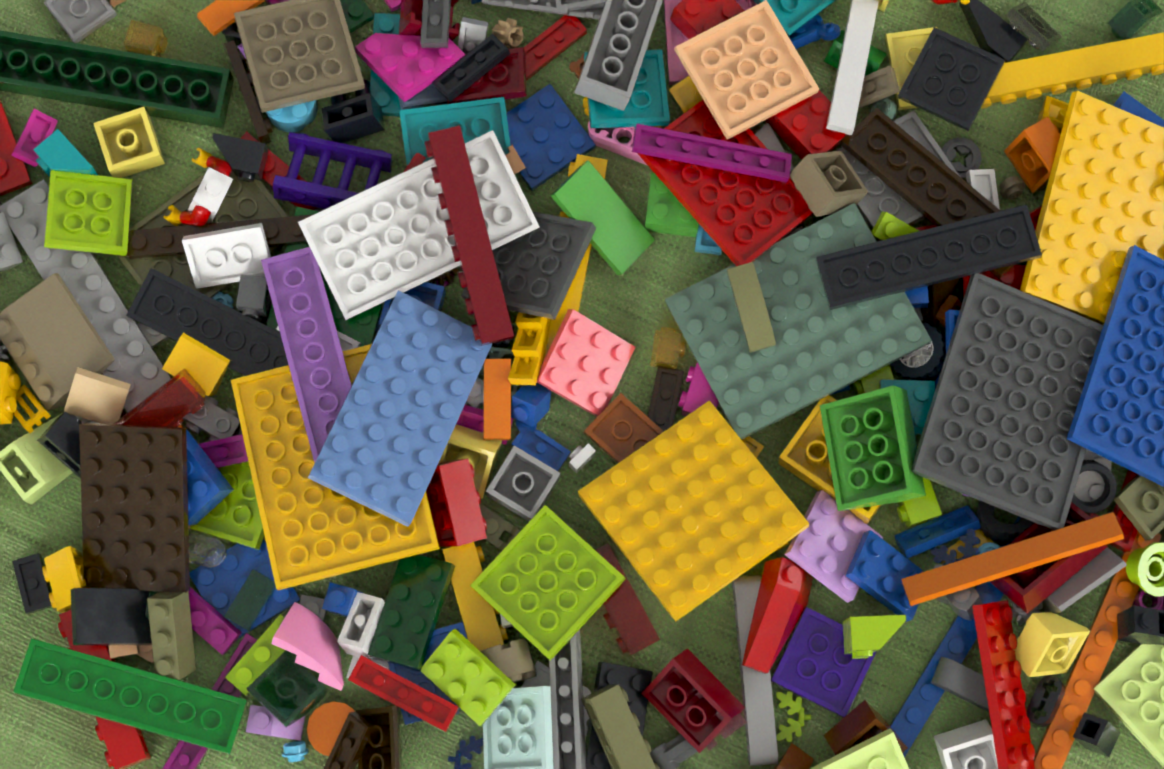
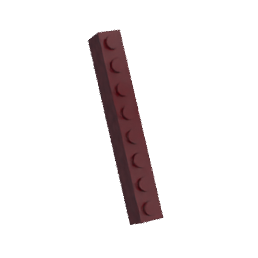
[424,125,514,346]

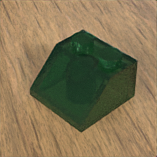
[247,650,326,728]

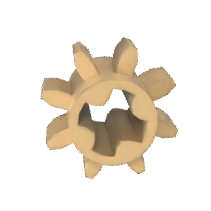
[492,18,524,49]

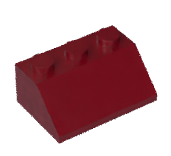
[642,648,745,753]

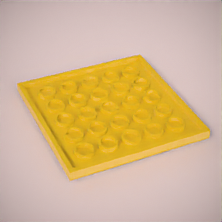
[578,400,809,622]

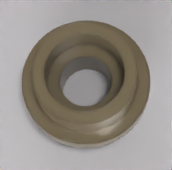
[1000,176,1026,200]

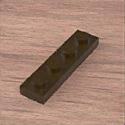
[224,40,273,144]

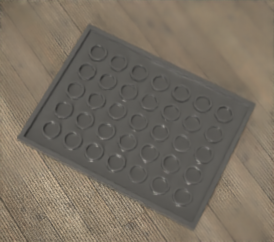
[912,273,1104,531]

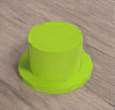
[1126,542,1164,597]

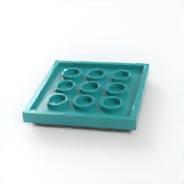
[399,97,511,166]

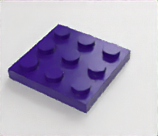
[771,607,877,718]

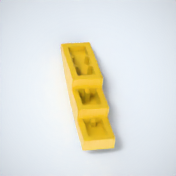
[508,312,551,385]

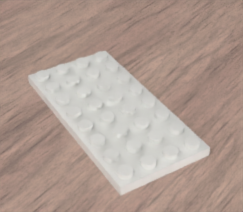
[298,130,539,321]

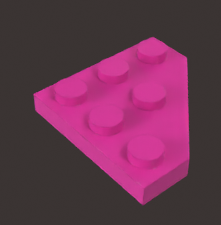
[355,33,465,102]

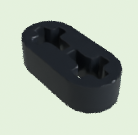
[1027,675,1065,727]

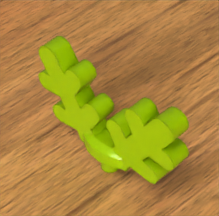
[776,691,811,742]

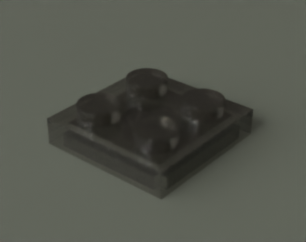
[1005,2,1062,51]

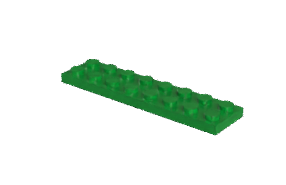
[13,638,247,755]

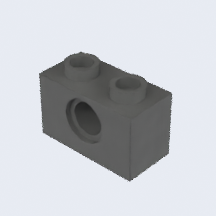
[236,275,272,323]

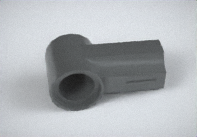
[650,734,698,769]

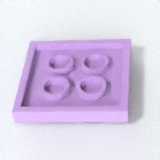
[784,490,884,603]

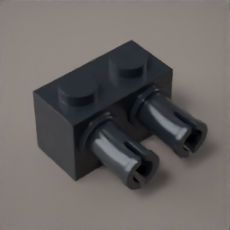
[321,79,385,143]

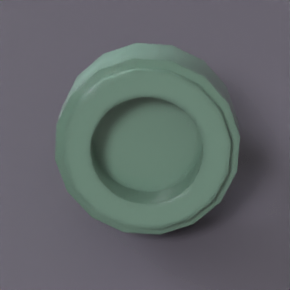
[870,97,897,121]

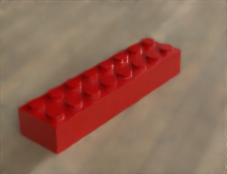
[670,0,848,160]

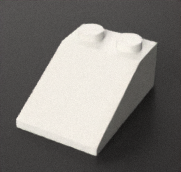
[934,719,998,769]

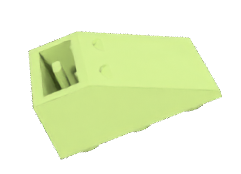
[0,413,73,505]

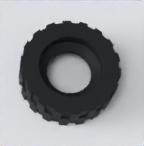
[977,501,1035,545]

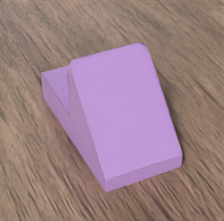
[246,705,306,741]

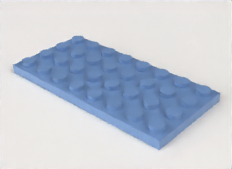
[308,290,493,527]

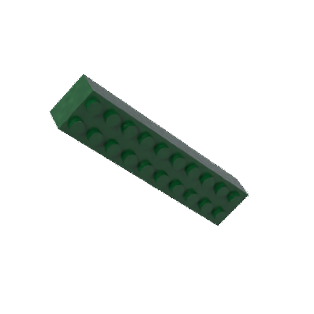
[0,30,234,128]

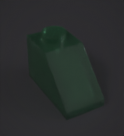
[1108,0,1163,40]

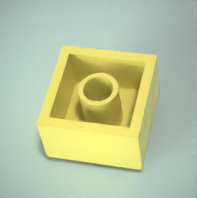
[93,107,165,178]

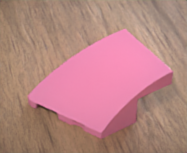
[271,602,344,691]

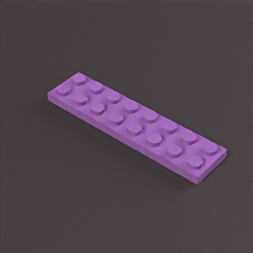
[261,247,352,462]

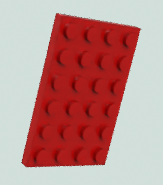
[637,100,814,266]

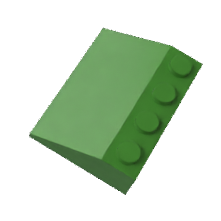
[820,385,926,511]

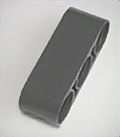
[931,657,989,712]

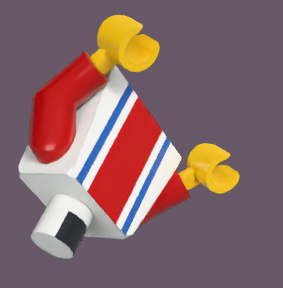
[163,148,233,226]

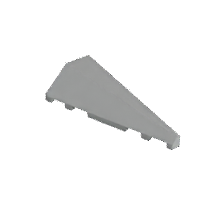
[482,0,606,20]

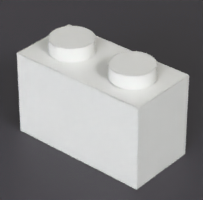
[337,592,385,660]

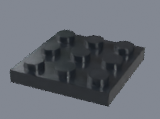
[898,27,1005,131]

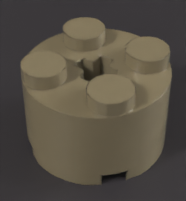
[480,638,537,683]

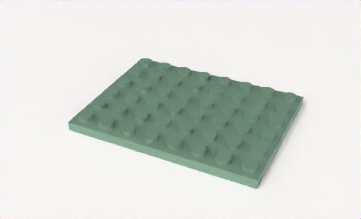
[665,203,932,440]

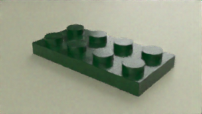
[368,555,455,671]

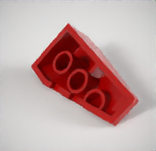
[742,557,813,674]

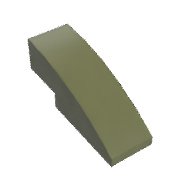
[727,262,776,353]

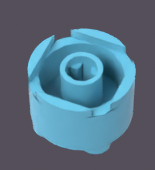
[266,100,318,133]

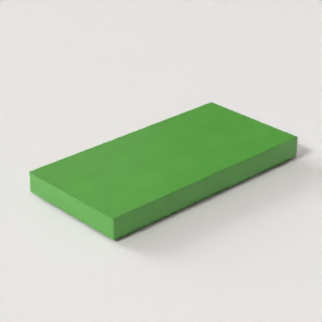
[551,160,655,275]

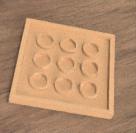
[674,0,819,140]

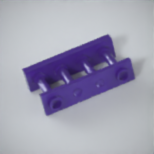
[273,132,392,209]

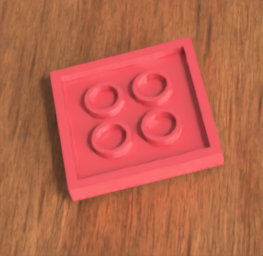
[537,309,636,417]

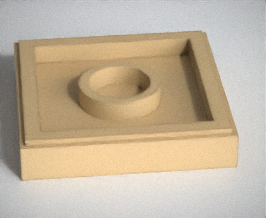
[64,367,131,425]

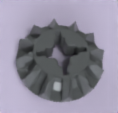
[941,137,982,178]

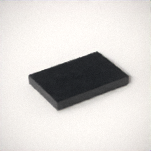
[71,588,152,645]

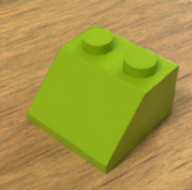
[843,615,906,659]

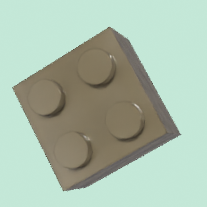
[790,151,868,217]

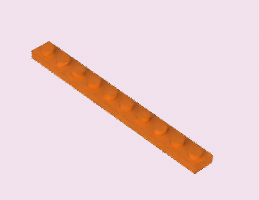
[1034,532,1162,769]

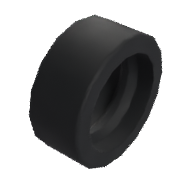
[1071,460,1117,513]

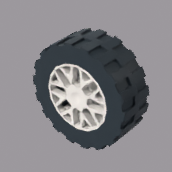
[890,322,946,381]

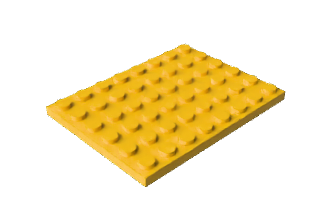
[1020,91,1164,325]
[231,344,440,590]

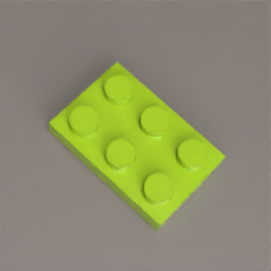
[421,629,516,726]

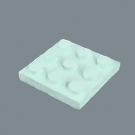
[483,686,554,769]

